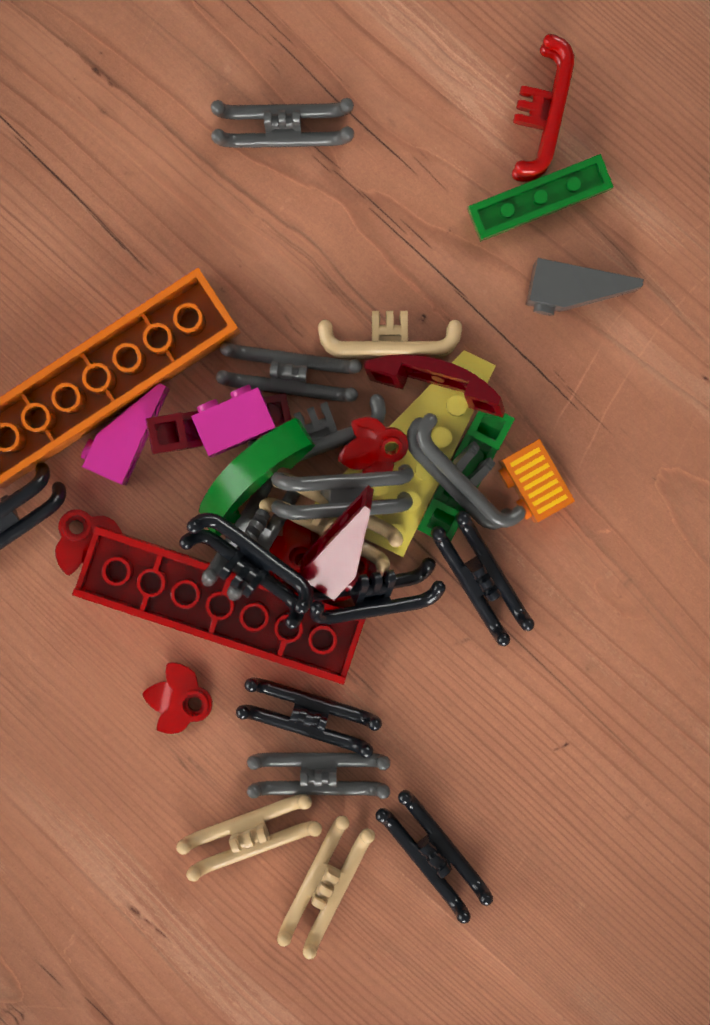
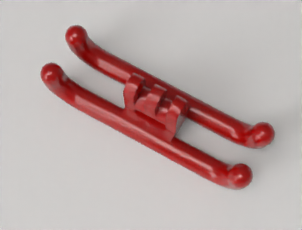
[512,34,575,182]

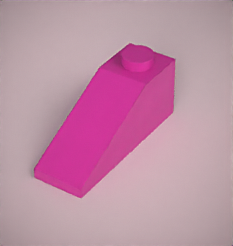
[81,383,170,485]

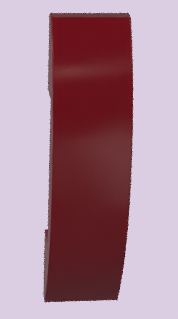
[363,355,505,418]
[145,393,291,455]

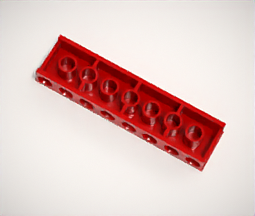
[72,525,366,685]

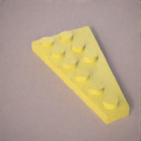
[314,350,496,557]

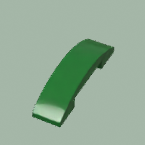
[417,411,515,541]
[198,418,315,536]

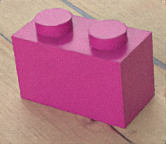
[191,385,276,458]

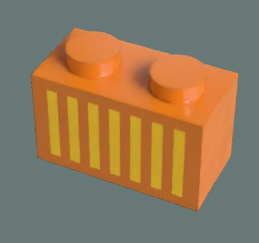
[498,439,575,523]

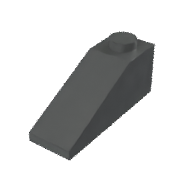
[526,258,644,316]

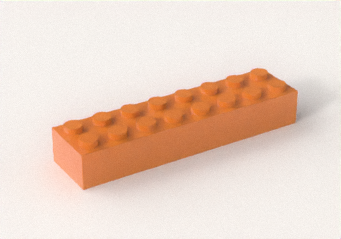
[0,268,241,488]

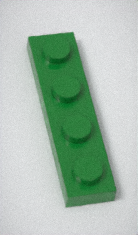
[467,154,614,242]

